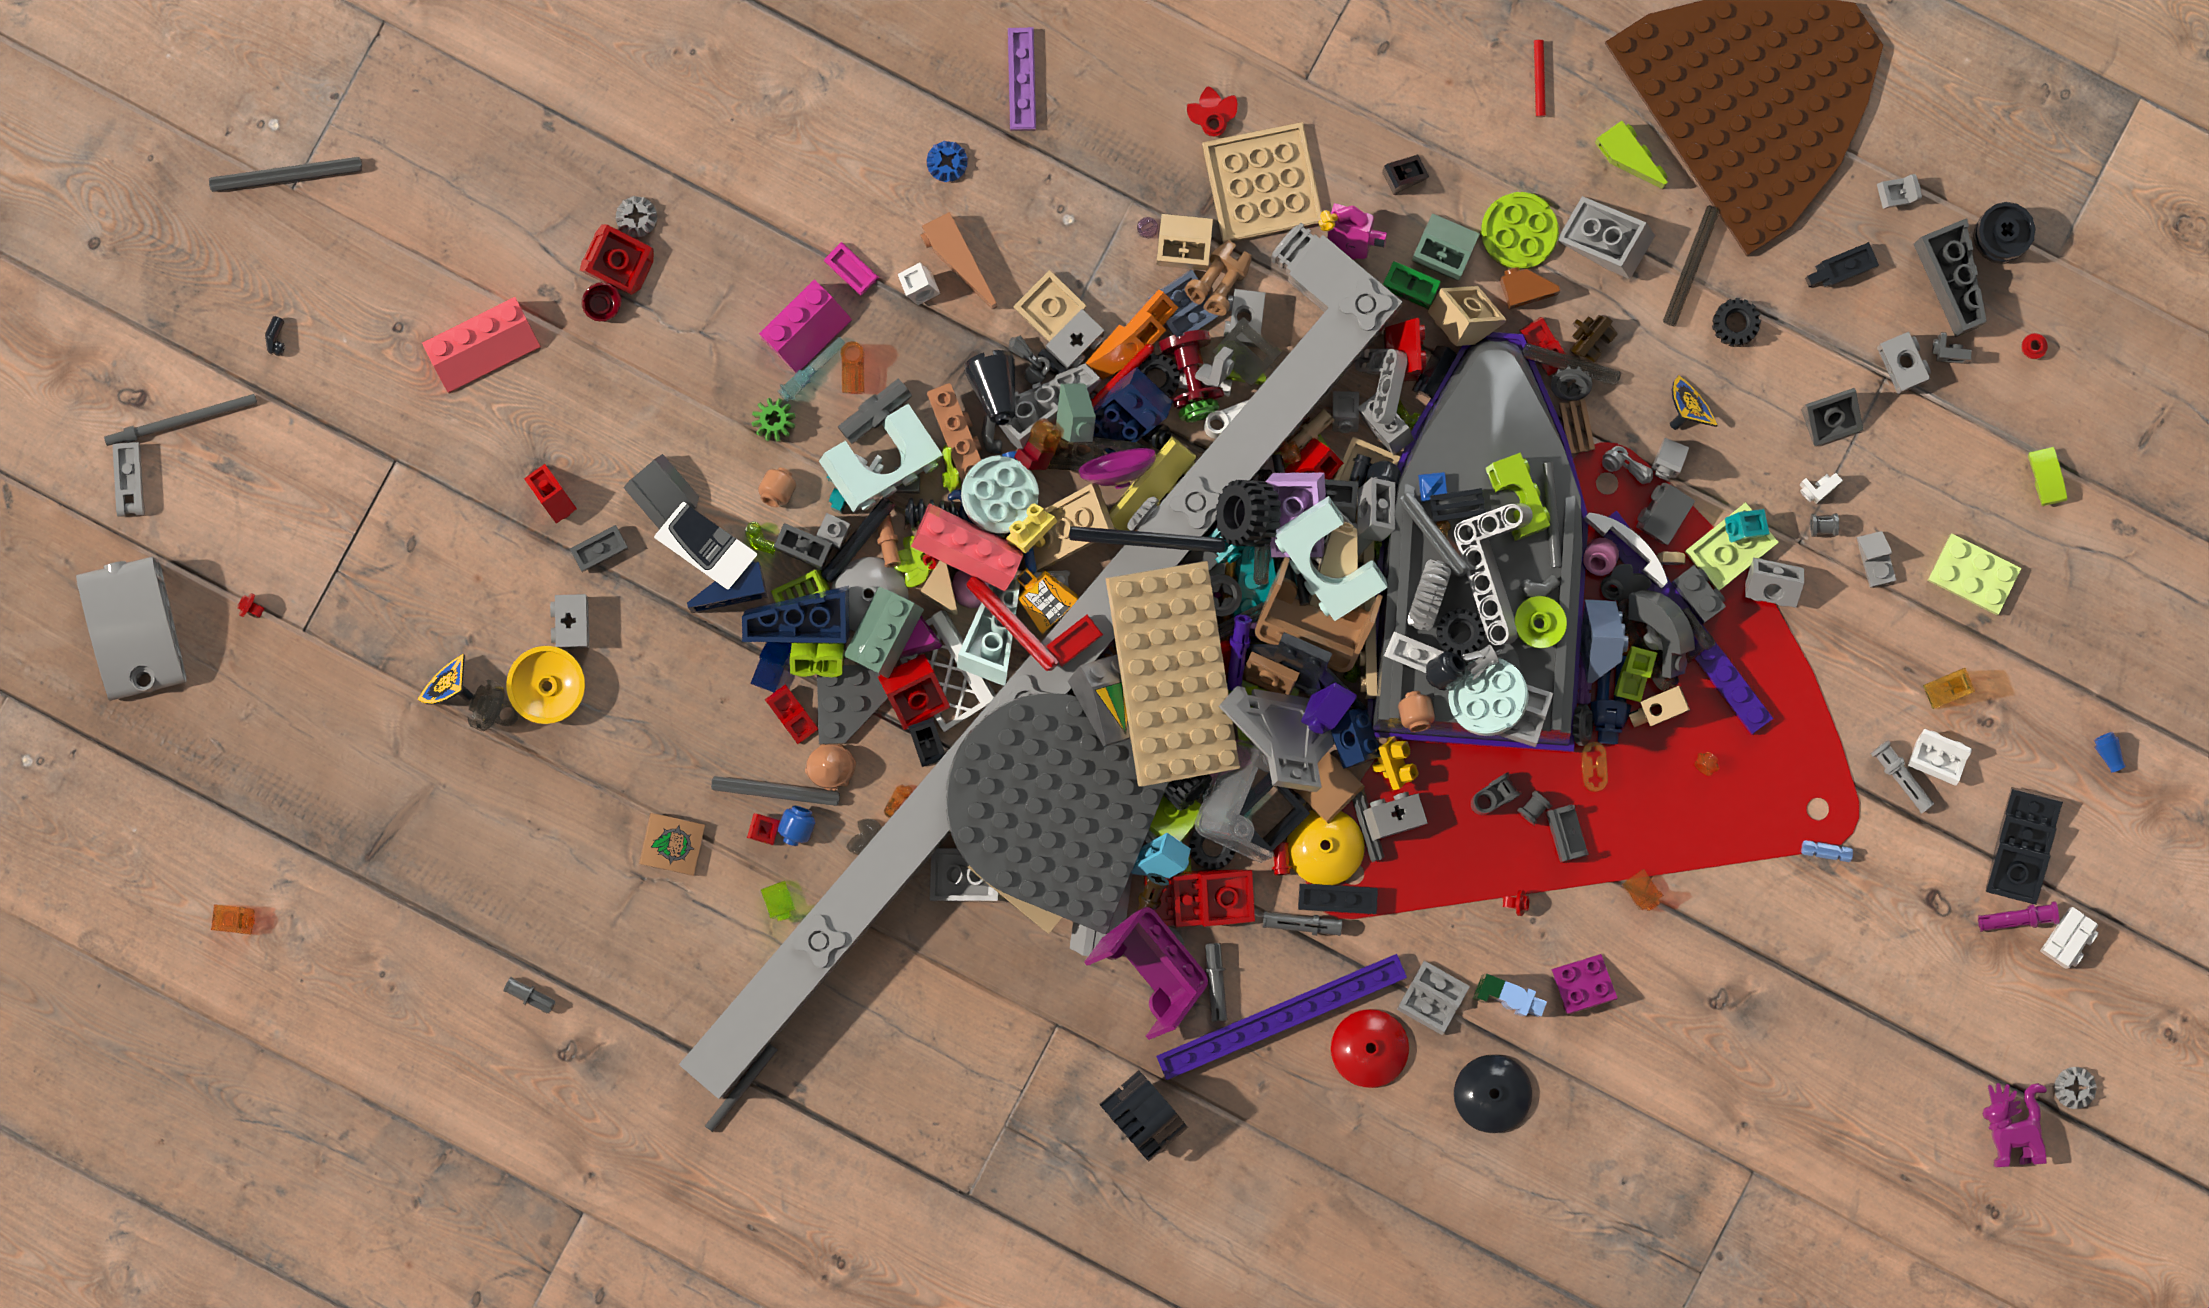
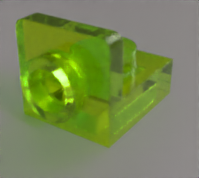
[761,881,796,922]

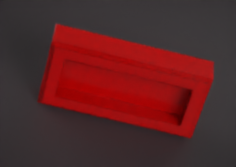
[1046,614,1103,667]

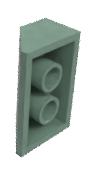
[844,587,924,679]

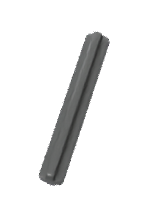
[1399,492,1469,577]

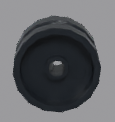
[1973,202,2036,264]

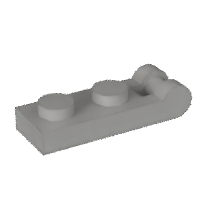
[113,442,145,517]

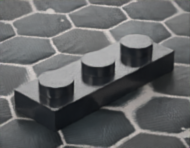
[1298,883,1378,915]

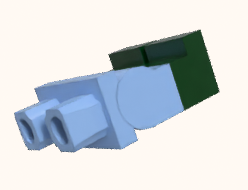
[1472,973,1547,1017]

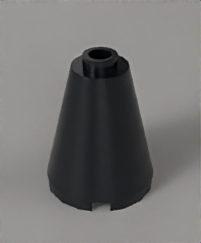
[964,350,1016,425]

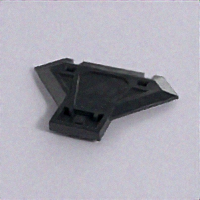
[1245,632,1366,710]

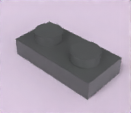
[570,525,628,573]

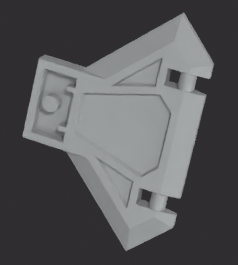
[1218,686,1335,792]

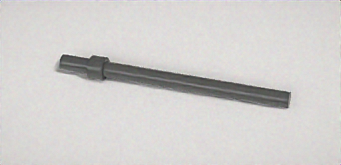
[104,394,257,446]

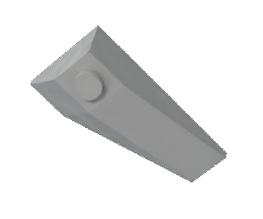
[999,363,1101,449]

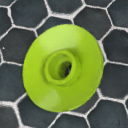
[1514,596,1567,648]

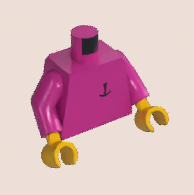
[1318,203,1387,260]

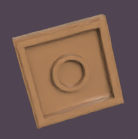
[1242,652,1299,695]

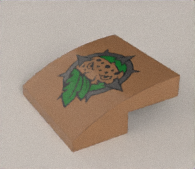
[639,813,705,876]

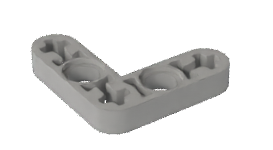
[1355,349,1407,425]

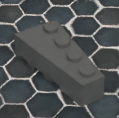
[1913,218,1987,337]

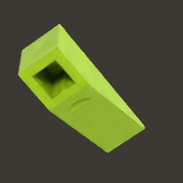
[1595,121,1668,189]

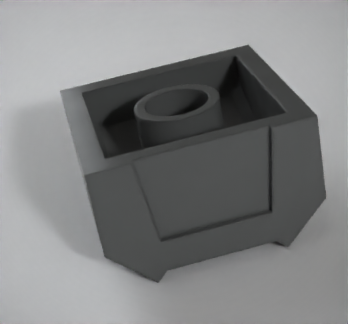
[623,454,699,530]

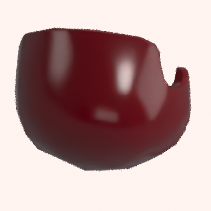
[581,282,622,322]

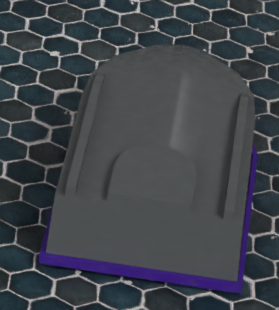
[1367,332,1588,752]

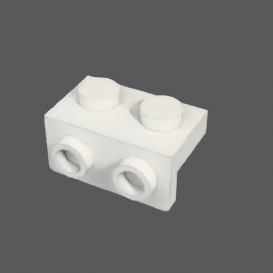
[1908,729,1972,786]

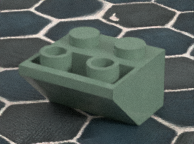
[1412,213,1479,281]

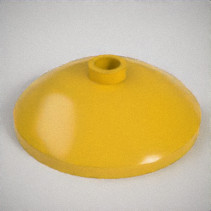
[506,646,585,724]
[1287,810,1364,885]

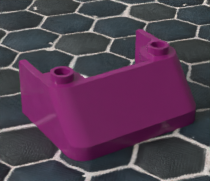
[1084,907,1208,1040]

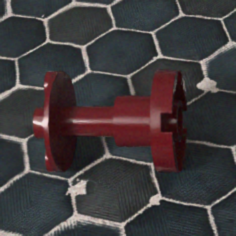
[1159,330,1224,409]

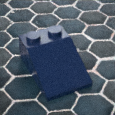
[687,559,768,613]

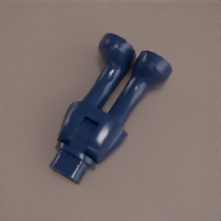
[1590,656,1632,744]

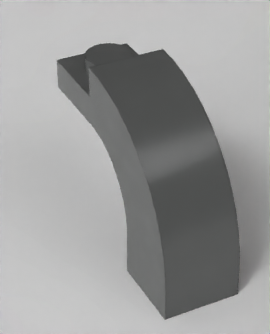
[1628,589,1695,678]

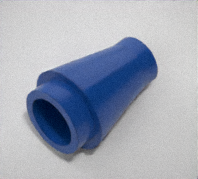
[2094,732,2126,773]

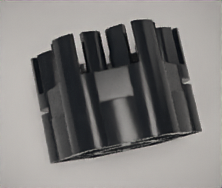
[1099,1070,1189,1162]

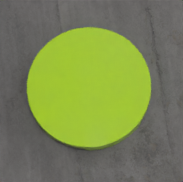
[1481,192,1559,270]

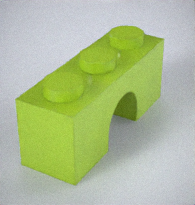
[1485,452,1550,541]

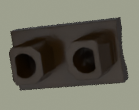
[1570,315,1618,362]

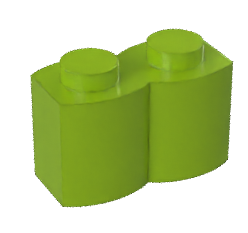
[790,642,845,677]

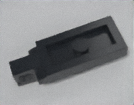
[1805,242,1879,288]

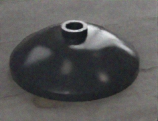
[1453,1055,1532,1133]

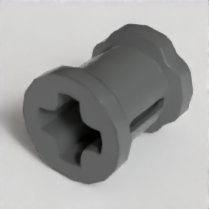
[1810,513,1839,537]
[1517,791,1552,826]

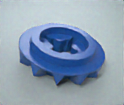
[927,141,968,182]

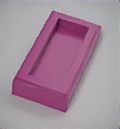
[824,242,879,296]

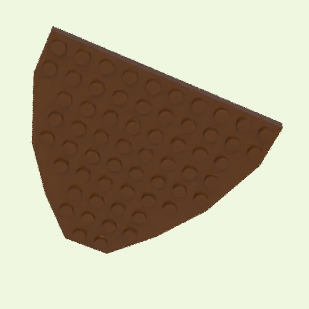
[1605,0,1883,256]

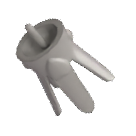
[1461,645,1502,680]

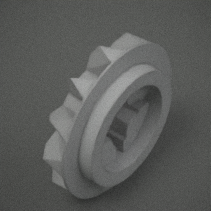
[615,196,657,237]
[1127,497,1159,531]
[2054,1067,2097,1109]

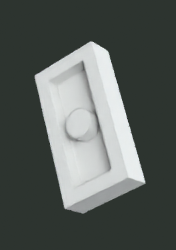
[1384,632,1443,673]

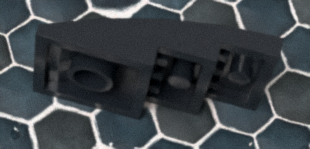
[1985,787,2063,905]

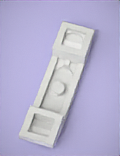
[1583,513,1667,588]

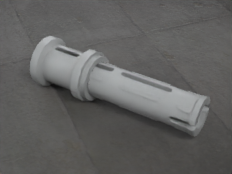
[1870,740,1934,813]

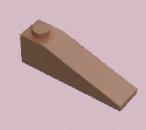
[920,212,997,309]

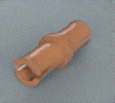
[877,513,901,568]

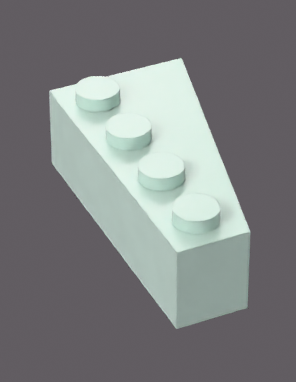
[957,575,1020,686]

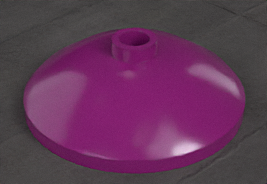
[1079,448,1156,489]

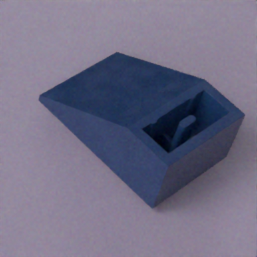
[1093,367,1173,454]

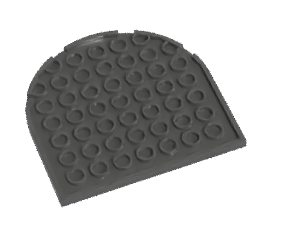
[946,693,1168,934]

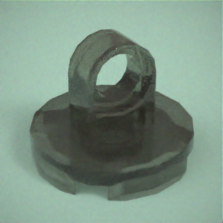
[468,679,519,732]

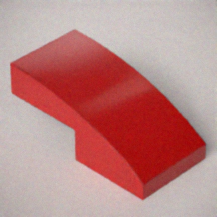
[1519,317,1570,376]
[764,684,818,744]

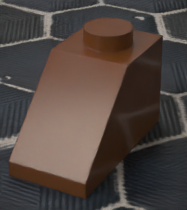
[1500,267,1560,310]

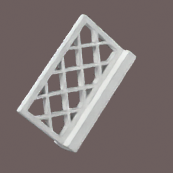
[900,610,996,732]

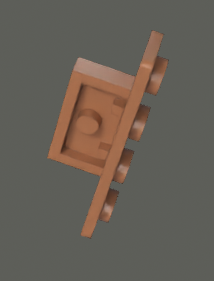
[927,383,982,484]

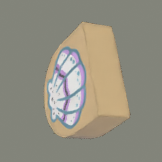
[1656,551,1685,565]

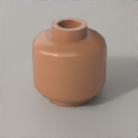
[758,467,796,508]
[1398,691,1435,732]

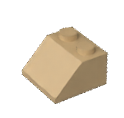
[1428,286,1506,346]

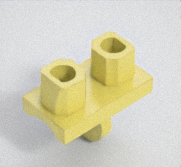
[1006,504,1057,553]

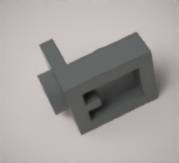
[1932,332,1972,364]

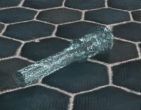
[777,337,846,402]

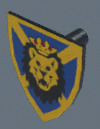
[1670,375,1718,430]
[417,654,474,705]

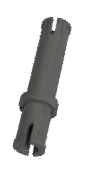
[1263,911,1342,936]

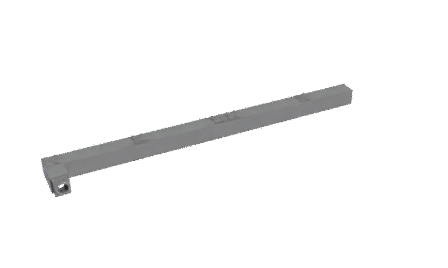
[679,223,1402,1099]

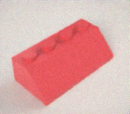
[422,297,541,393]
[911,503,1023,591]

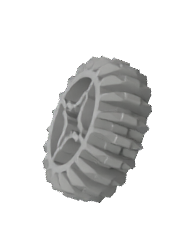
[1407,559,1452,631]

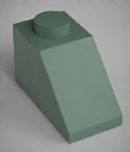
[1055,383,1096,442]

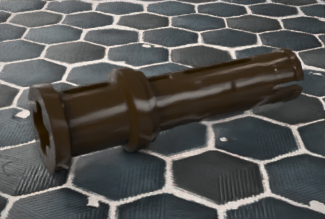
[1137,873,1169,911]

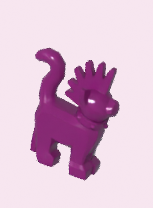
[1982,1083,2047,1167]

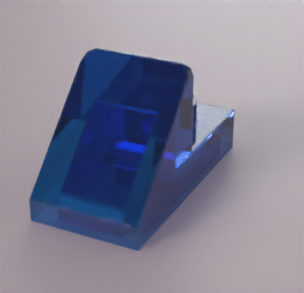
[750,642,792,693]

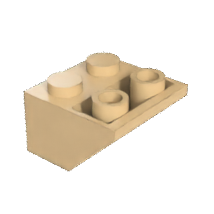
[1156,214,1213,271]

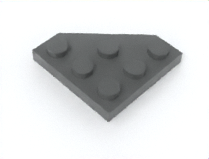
[817,665,895,745]

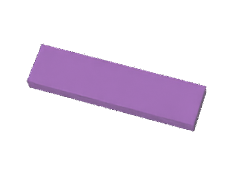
[1008,27,1036,131]

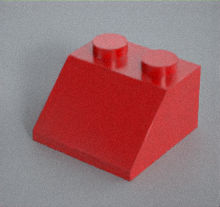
[878,654,950,730]

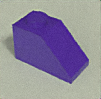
[1301,683,1357,734]

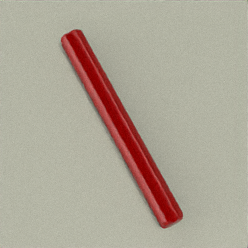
[966,576,1058,671]

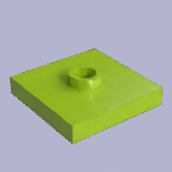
[1149,782,1207,842]

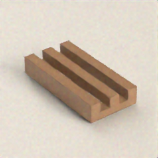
[1559,399,1595,454]

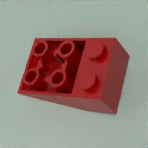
[1384,318,1426,382]

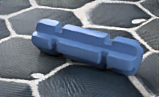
[1801,840,1853,862]

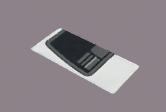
[654,502,757,589]

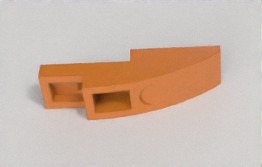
[1086,289,1178,380]

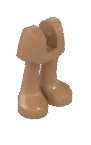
[1185,240,1252,316]

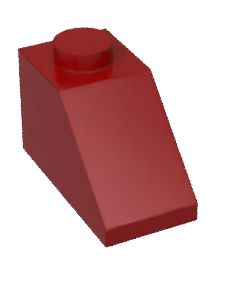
[524,464,577,524]

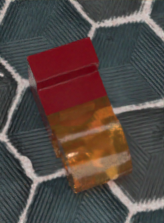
[1014,418,1061,470]

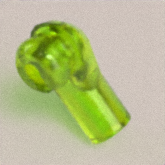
[745,521,776,555]

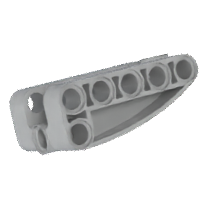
[76,556,187,701]

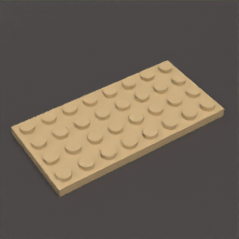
[1106,561,1240,787]

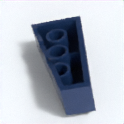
[742,586,850,643]

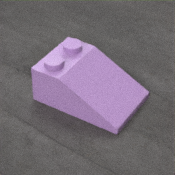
[1266,473,1326,557]

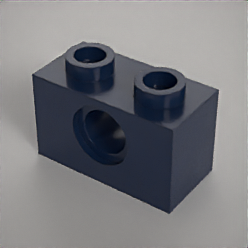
[1331,708,1381,769]

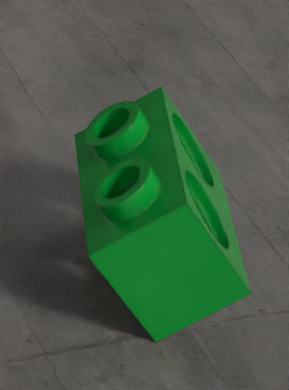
[1383,261,1441,310]

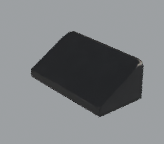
[1412,346,1457,399]

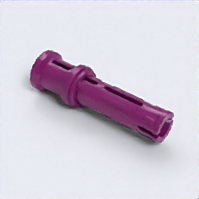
[1978,901,2059,932]

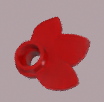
[1187,86,1238,137]

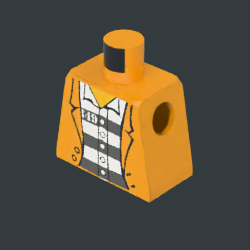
[1016,568,1079,634]

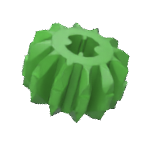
[752,398,796,442]

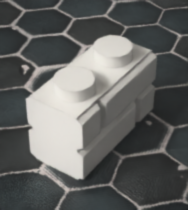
[2040,907,2098,969]

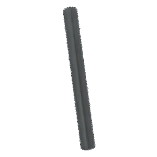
[209,157,363,192]

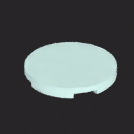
[961,455,1039,534]
[1448,658,1529,736]

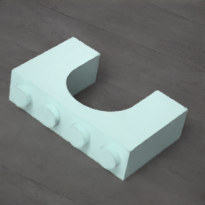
[819,404,943,512]
[1275,496,1387,621]

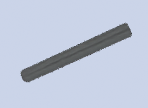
[711,776,840,806]

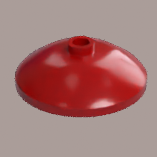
[1331,1009,1409,1088]

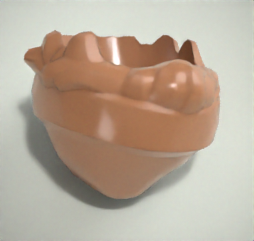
[805,744,856,791]

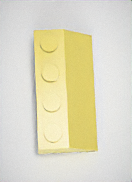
[1109,436,1196,531]

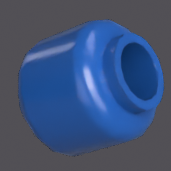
[778,805,815,846]

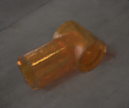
[841,341,865,394]

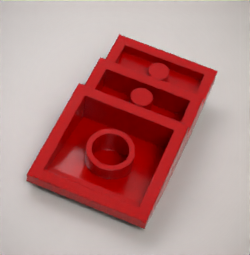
[1143,869,1255,927]

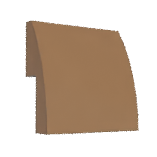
[1291,752,1365,823]

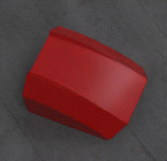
[580,224,654,295]

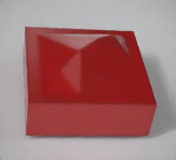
[747,813,780,845]

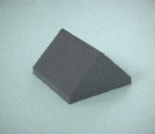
[1801,388,1863,446]

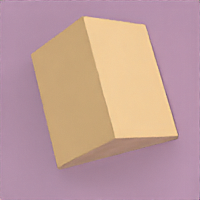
[921,561,958,616]

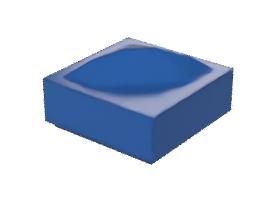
[1418,472,1447,502]

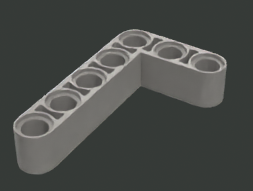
[1454,503,1533,645]

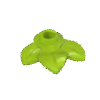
[942,444,961,493]
[894,536,934,587]

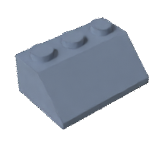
[1580,600,1628,683]

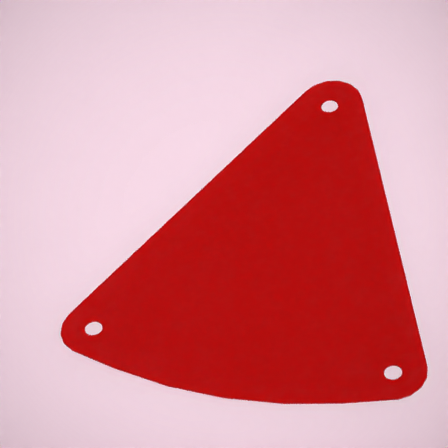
[1306,442,1859,919]

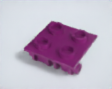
[1551,954,1618,1014]

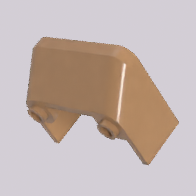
[1255,557,1383,672]

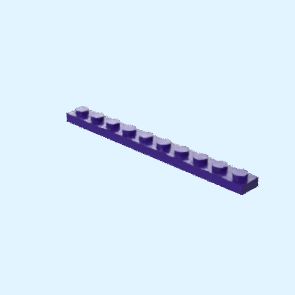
[1602,511,1773,735]
[1156,954,1407,1080]

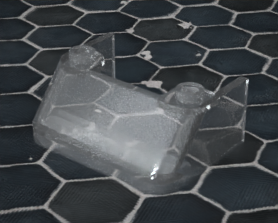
[1195,739,1274,863]

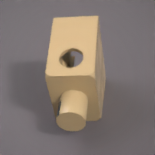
[1628,686,1690,728]

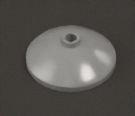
[831,557,909,632]

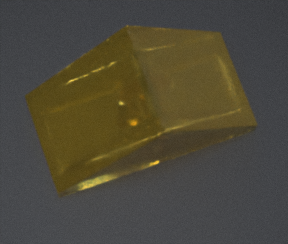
[1923,668,1975,709]

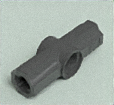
[838,378,912,444]

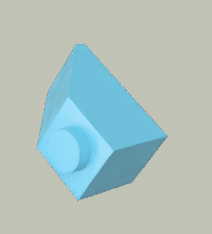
[1131,833,1191,878]

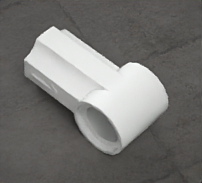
[1204,400,1249,439]

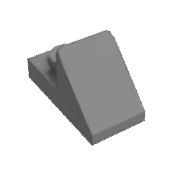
[1857,531,1896,588]

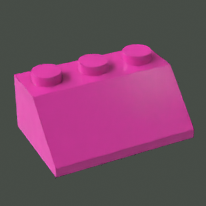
[759,279,852,374]

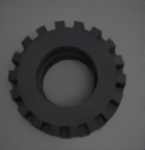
[1215,480,1281,547]

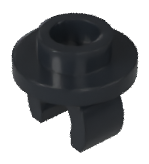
[1143,424,1171,450]

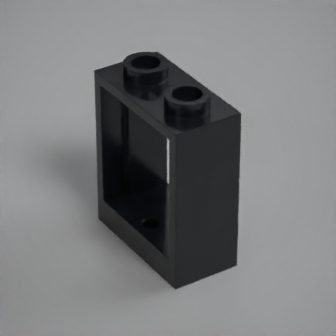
[1225,772,1310,857]

